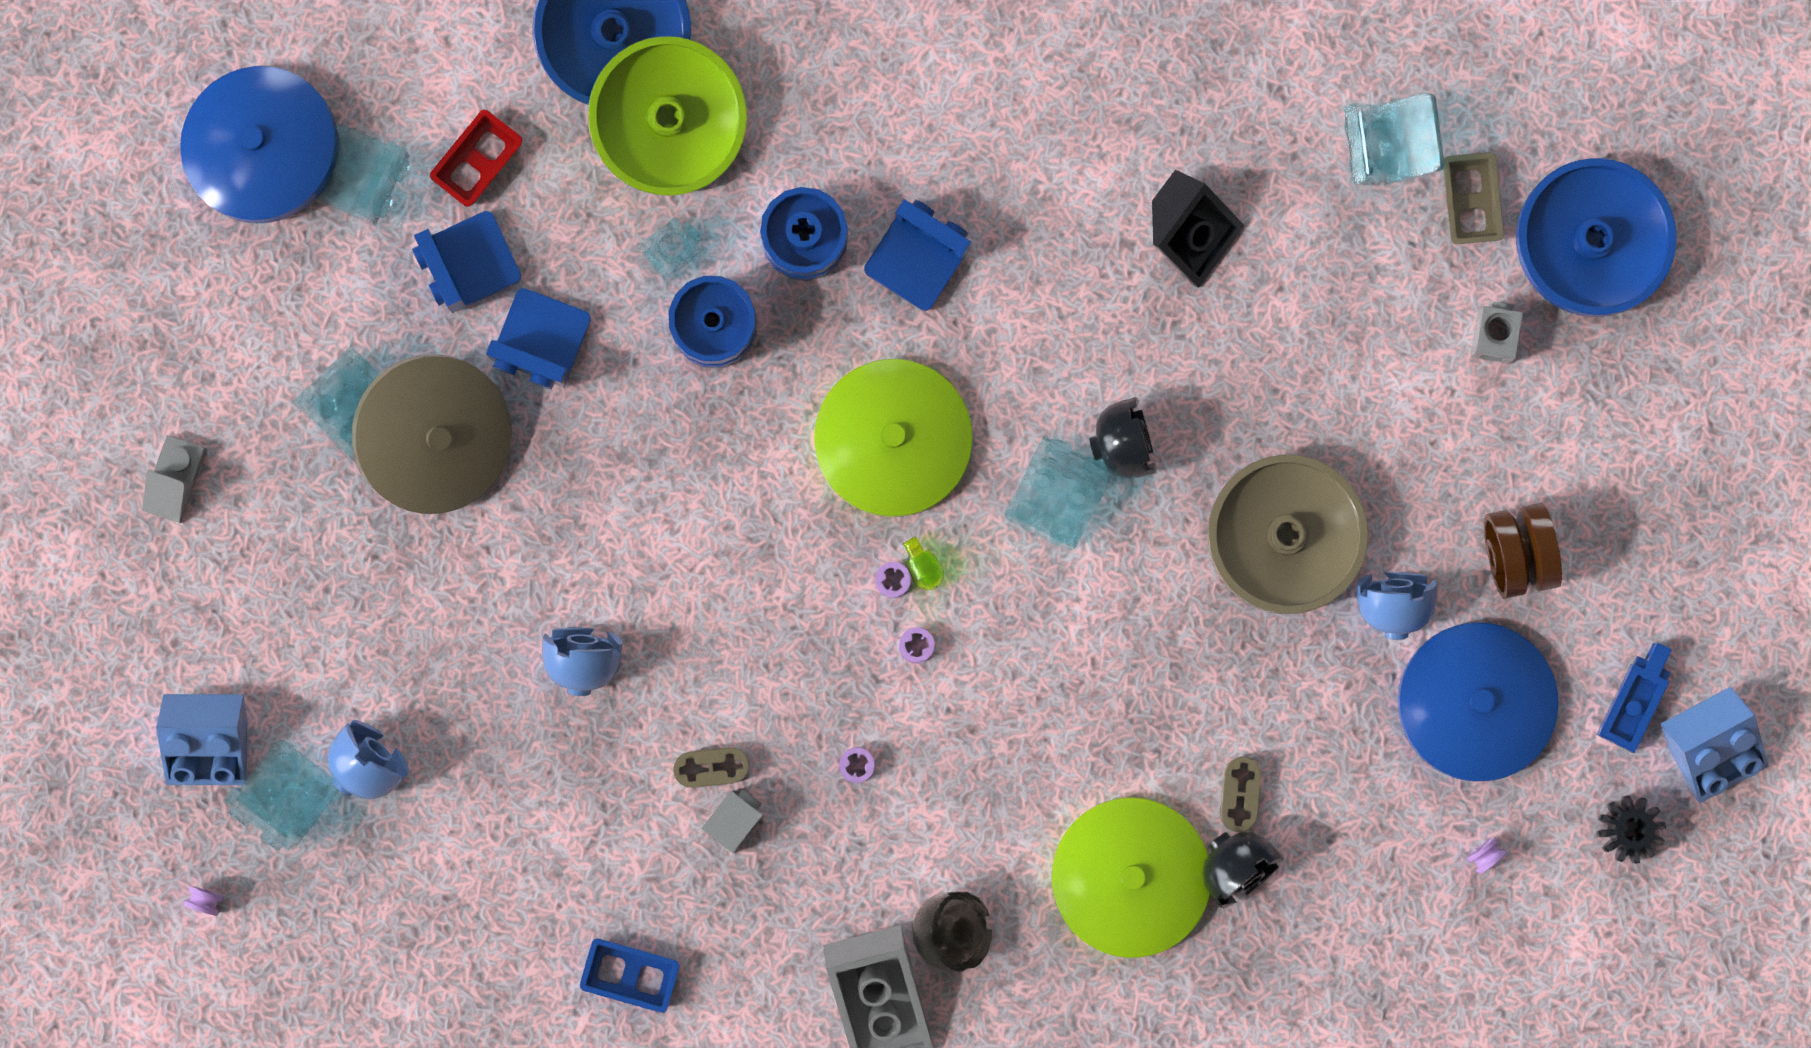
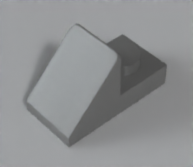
[142,435,207,524]

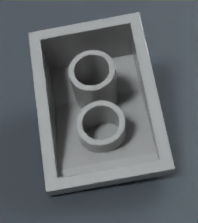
[823,925,933,1048]

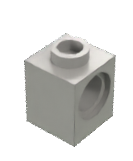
[1470,302,1523,364]
[701,790,764,853]

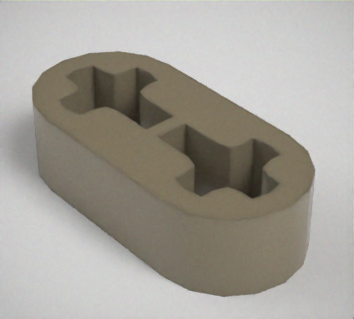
[673,748,749,788]
[1220,757,1261,832]

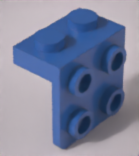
[864,199,971,311]
[412,211,521,313]
[486,288,591,390]

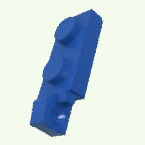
[1596,642,1672,753]

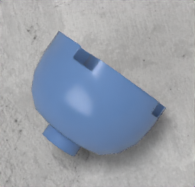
[1357,572,1437,640]
[542,627,623,696]
[327,720,409,799]

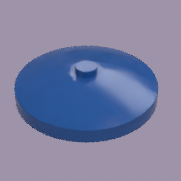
[532,0,691,105]
[180,66,339,223]
[1516,158,1677,317]
[1398,623,1558,782]

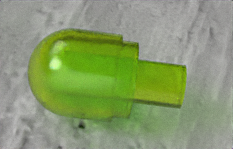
[903,536,944,591]

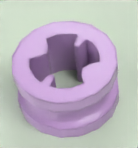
[876,562,911,598]
[899,627,935,664]
[839,747,875,783]
[1466,837,1507,874]
[183,886,224,916]

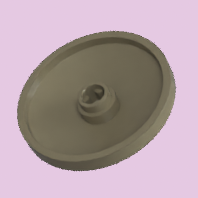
[352,354,512,514]
[1207,455,1368,614]

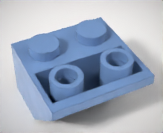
[1661,686,1769,804]
[156,694,248,785]

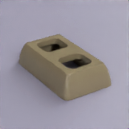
[1443,152,1504,245]

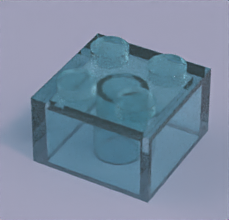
[294,346,379,462]

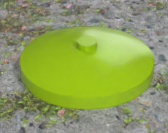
[588,36,747,196]
[814,359,973,517]
[1051,798,1210,958]

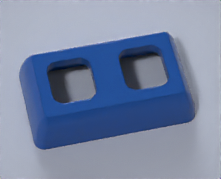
[580,938,680,1013]

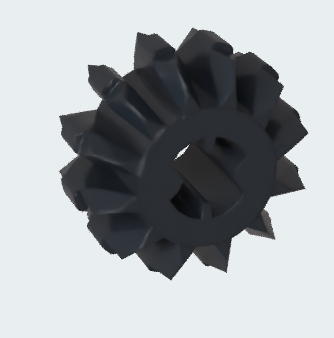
[1596,796,1666,864]

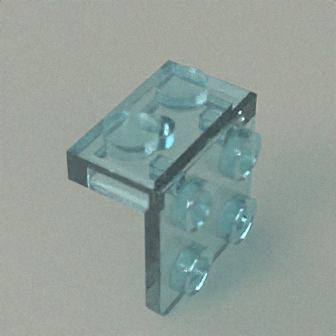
[1344,93,1445,186]
[316,124,410,226]
[1005,436,1113,551]
[223,740,339,851]

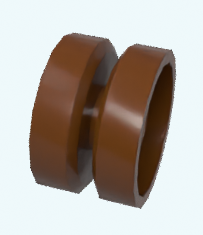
[1484,503,1562,599]

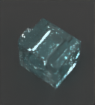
[638,217,702,282]

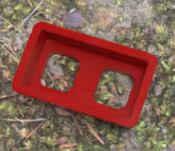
[430,109,523,207]

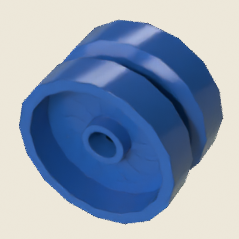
[760,187,848,281]
[669,276,757,368]

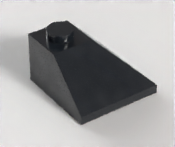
[1152,170,1245,288]

